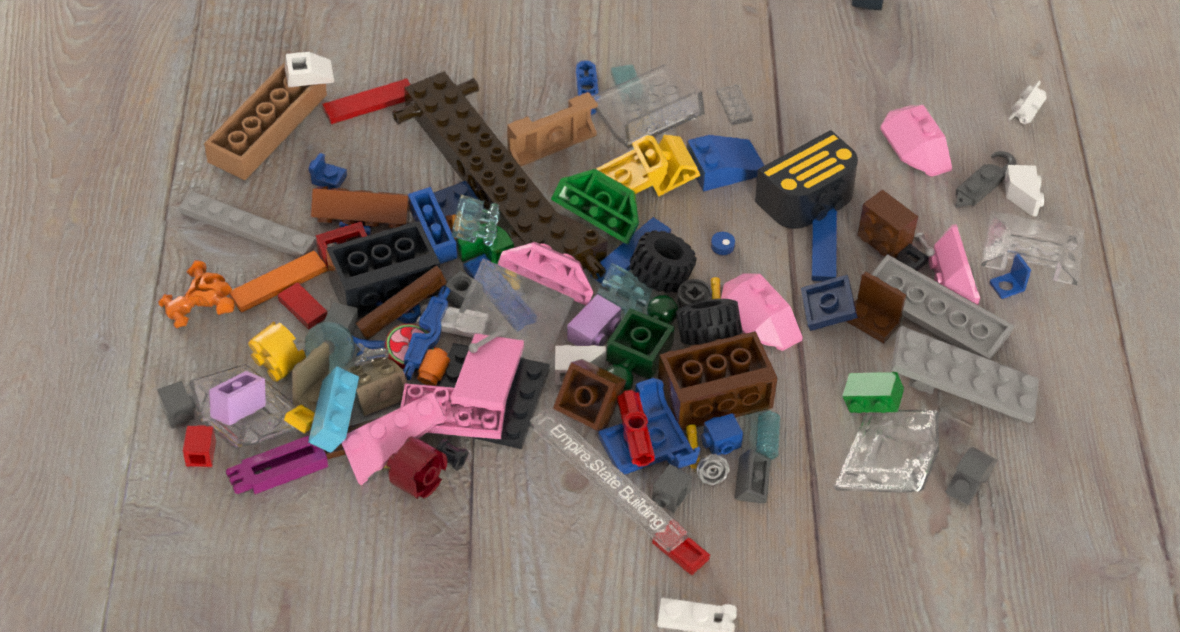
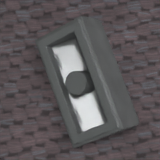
[735,449,771,504]

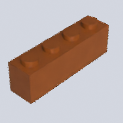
[311,186,410,228]

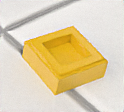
[284,405,315,433]

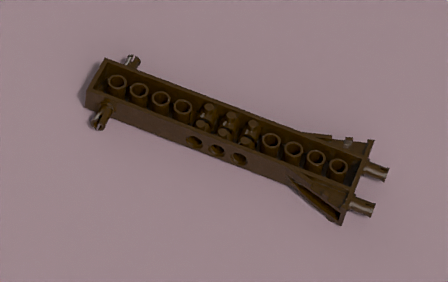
[392,71,608,299]

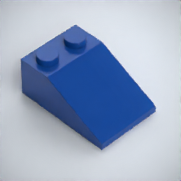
[687,135,765,192]

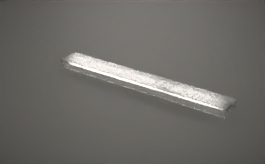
[530,407,689,553]

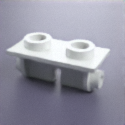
[1009,81,1046,124]

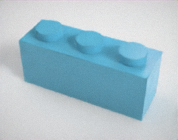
[308,366,359,453]

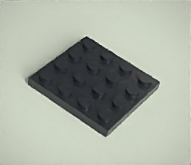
[437,343,550,450]

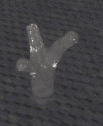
[354,343,389,366]

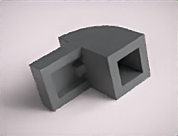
[945,447,998,505]

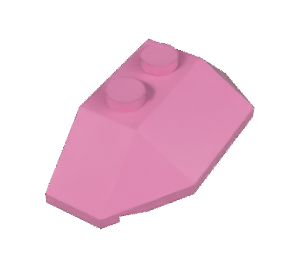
[880,105,952,177]
[929,224,980,305]
[497,242,593,306]
[721,273,803,351]

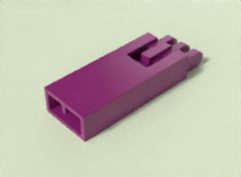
[226,435,328,495]

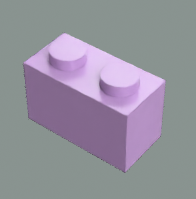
[567,294,622,346]
[209,371,266,425]

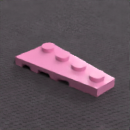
[342,392,445,485]

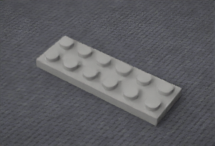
[871,254,1014,360]
[891,326,1039,423]

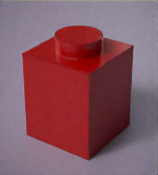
[183,425,216,467]

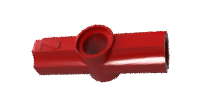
[617,390,655,467]

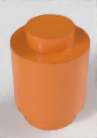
[417,348,450,386]

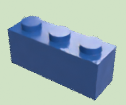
[408,187,457,264]

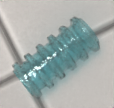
[756,411,781,460]

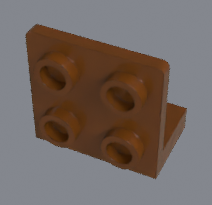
[846,271,906,344]

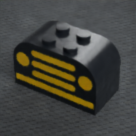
[755,130,858,229]

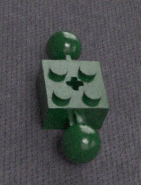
[606,295,678,394]

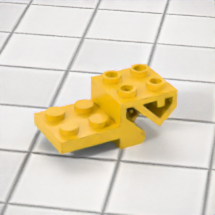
[596,135,700,197]

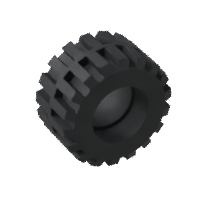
[629,230,697,293]
[676,299,743,345]

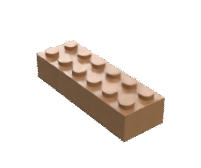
[204,62,327,180]

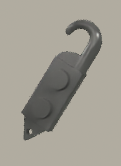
[955,151,1016,208]

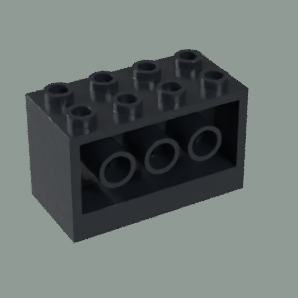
[326,221,440,319]

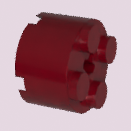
[387,436,447,499]

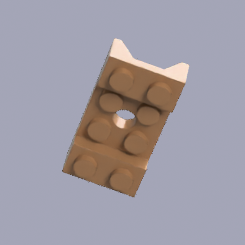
[507,92,598,167]

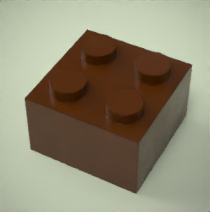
[857,189,918,259]
[553,359,626,431]

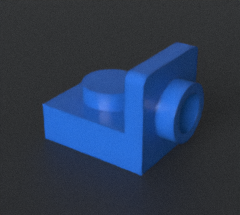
[308,153,347,190]

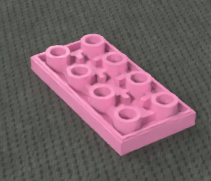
[452,333,524,411]
[400,384,506,439]

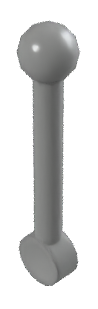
[915,232,935,257]
[469,326,508,353]

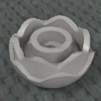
[697,454,730,485]

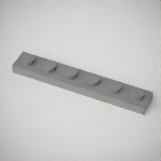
[179,191,316,258]

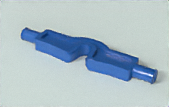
[403,286,451,380]

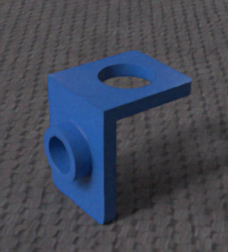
[990,254,1031,299]

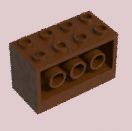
[658,331,778,431]

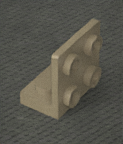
[292,342,330,413]
[348,356,407,416]

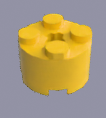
[248,321,306,382]

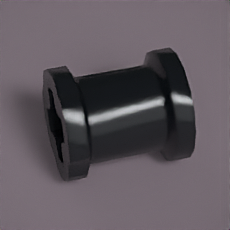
[436,438,468,471]

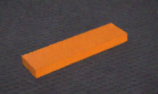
[229,251,327,313]

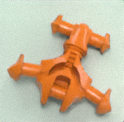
[158,260,235,328]

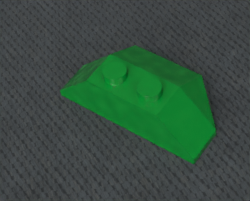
[551,169,639,245]

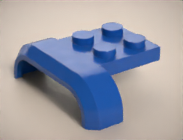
[598,378,700,477]

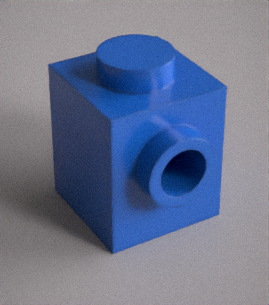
[701,413,743,455]

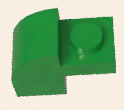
[457,224,514,266]

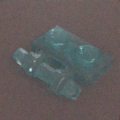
[452,195,501,246]
[595,263,653,315]

